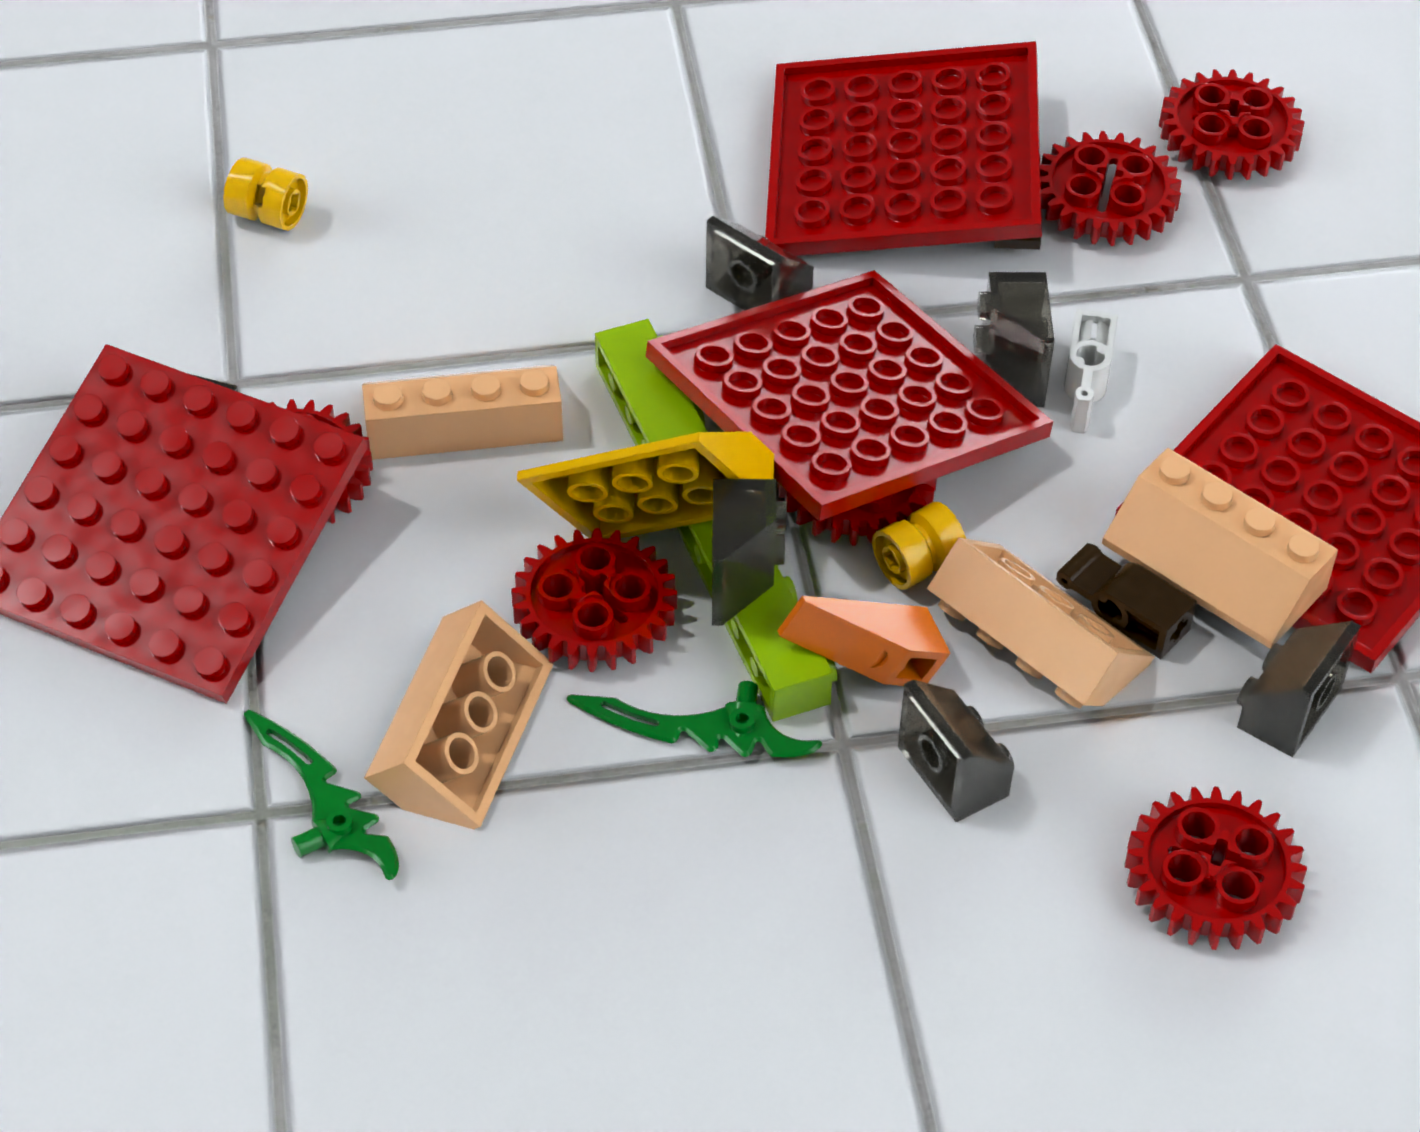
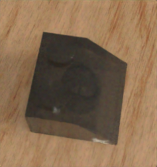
[706,216,814,311]
[973,272,1054,407]
[712,479,786,626]
[1237,621,1361,758]
[897,679,1014,822]

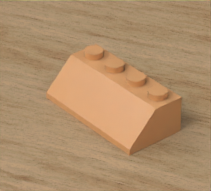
[362,365,563,460]
[1102,448,1338,649]
[927,537,1155,709]
[364,600,554,829]

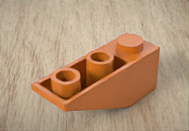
[777,595,951,688]

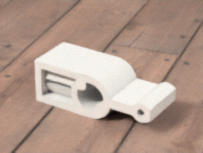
[1064,309,1118,434]

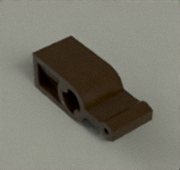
[1056,543,1197,660]

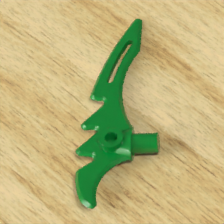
[566,681,822,758]
[244,710,399,880]

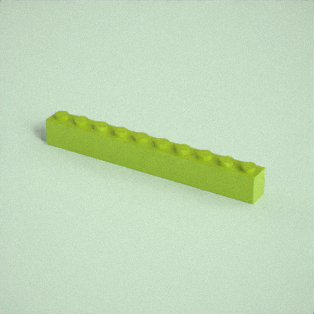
[595,319,837,722]

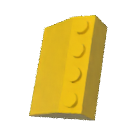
[517,431,774,539]

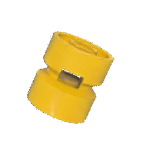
[223,157,308,231]
[872,502,966,590]

